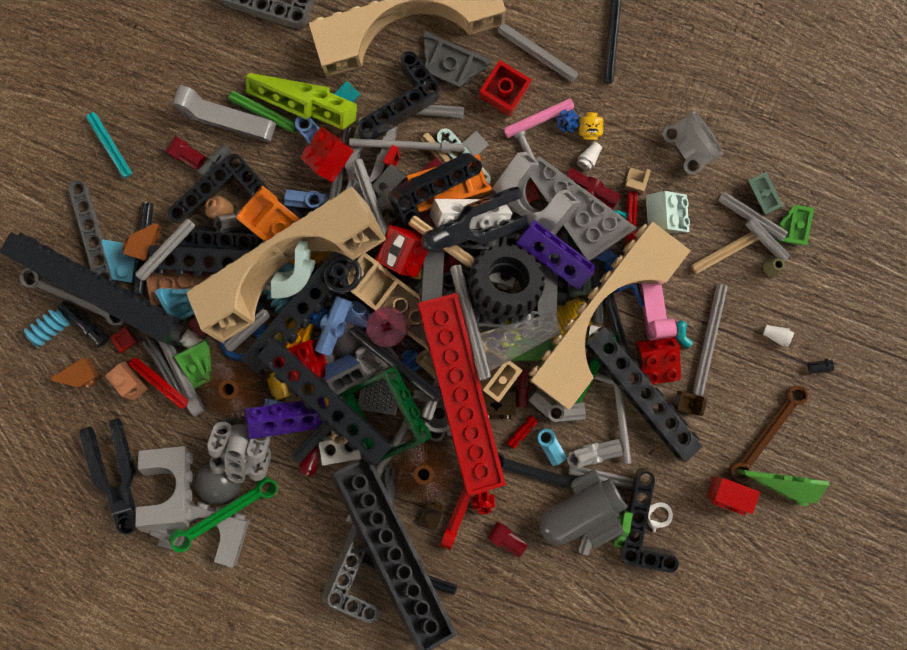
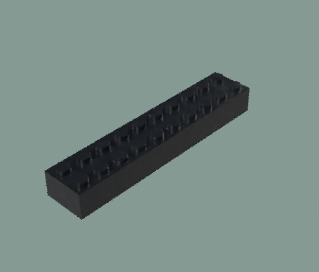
[0,232,187,347]
[330,458,457,650]

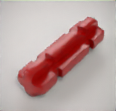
[507,416,538,449]

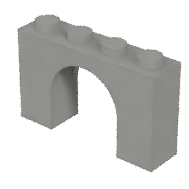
[492,152,581,235]
[135,446,193,532]
[158,501,250,568]

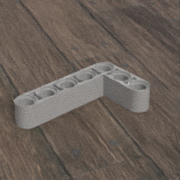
[172,85,276,142]

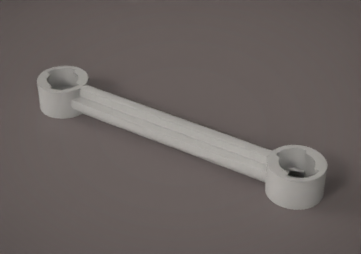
[20,268,126,326]
[159,341,206,417]

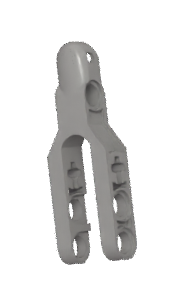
[345,117,398,200]

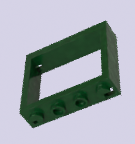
[338,366,432,462]

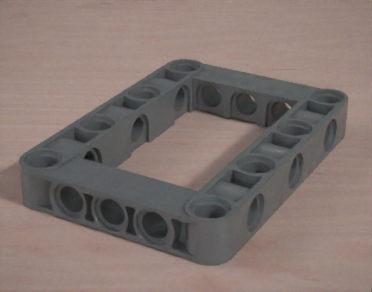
[419,226,558,335]

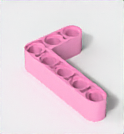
[639,283,677,341]

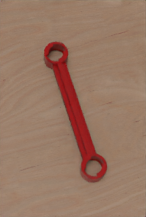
[440,486,472,550]

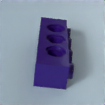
[517,219,595,290]
[245,397,327,439]

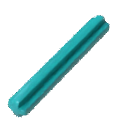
[86,112,132,178]

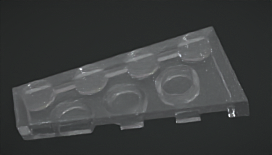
[479,312,561,371]

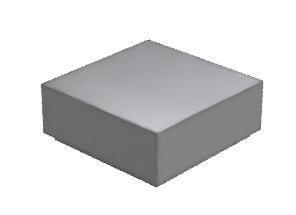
[462,131,489,156]

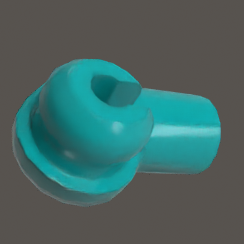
[674,320,693,349]

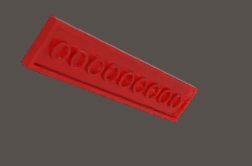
[417,293,506,497]

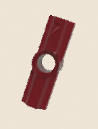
[566,168,621,210]

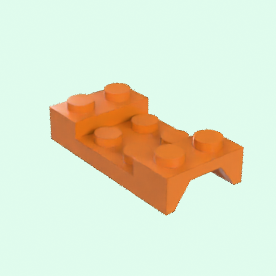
[405,154,492,215]
[236,185,300,265]

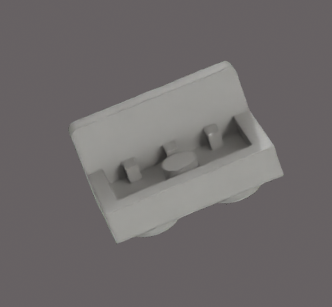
[354,336,399,378]

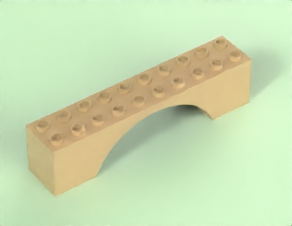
[309,0,506,78]
[186,187,386,343]
[528,221,691,410]

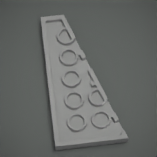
[531,157,638,261]

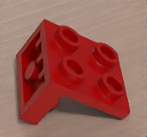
[636,336,681,385]
[279,339,328,388]

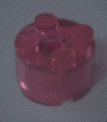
[366,307,408,347]

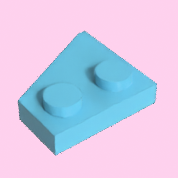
[102,239,136,283]
[155,288,195,319]

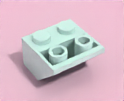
[646,191,690,234]

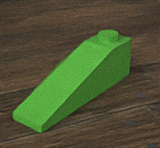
[737,469,829,506]

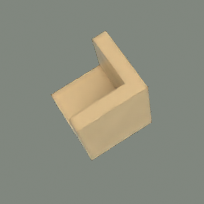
[623,168,651,195]

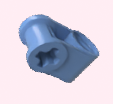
[295,116,320,144]
[345,301,379,336]

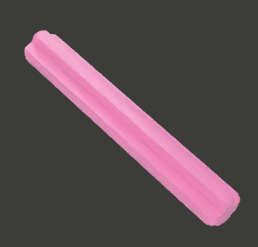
[504,99,574,138]

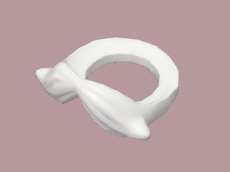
[647,502,673,532]

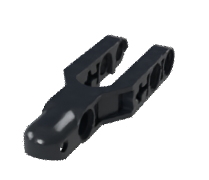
[421,187,529,252]
[80,418,137,535]

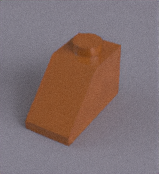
[122,223,162,262]
[50,357,102,389]

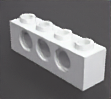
[430,199,512,229]

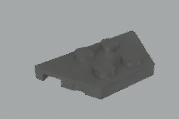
[424,31,491,89]

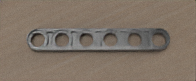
[69,180,114,282]

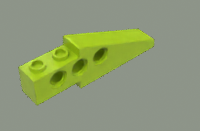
[246,73,357,130]

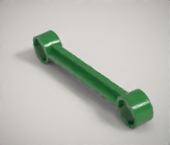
[169,476,278,553]

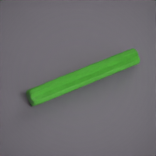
[228,91,296,133]

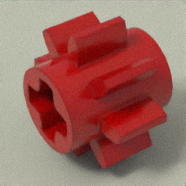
[472,491,496,515]

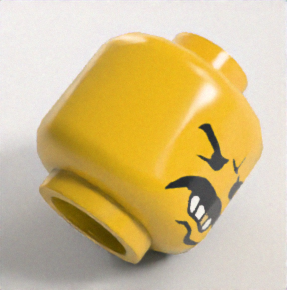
[579,112,604,140]

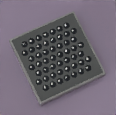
[358,373,402,415]

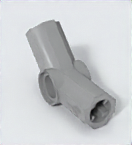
[528,388,586,422]
[567,439,623,469]

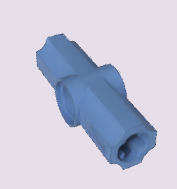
[284,189,329,211]
[314,296,352,356]

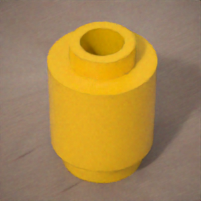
[267,373,290,401]

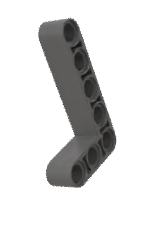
[220,0,315,30]
[322,523,379,623]

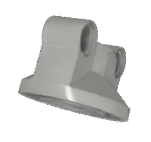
[663,111,723,174]

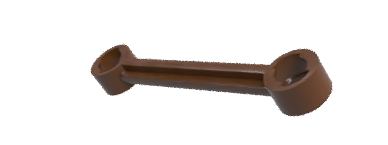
[728,386,808,482]

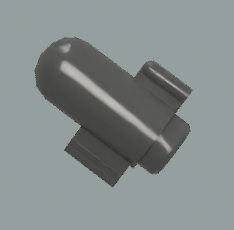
[539,469,627,549]

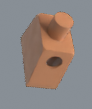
[105,361,149,401]

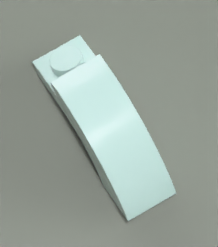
[271,240,315,298]

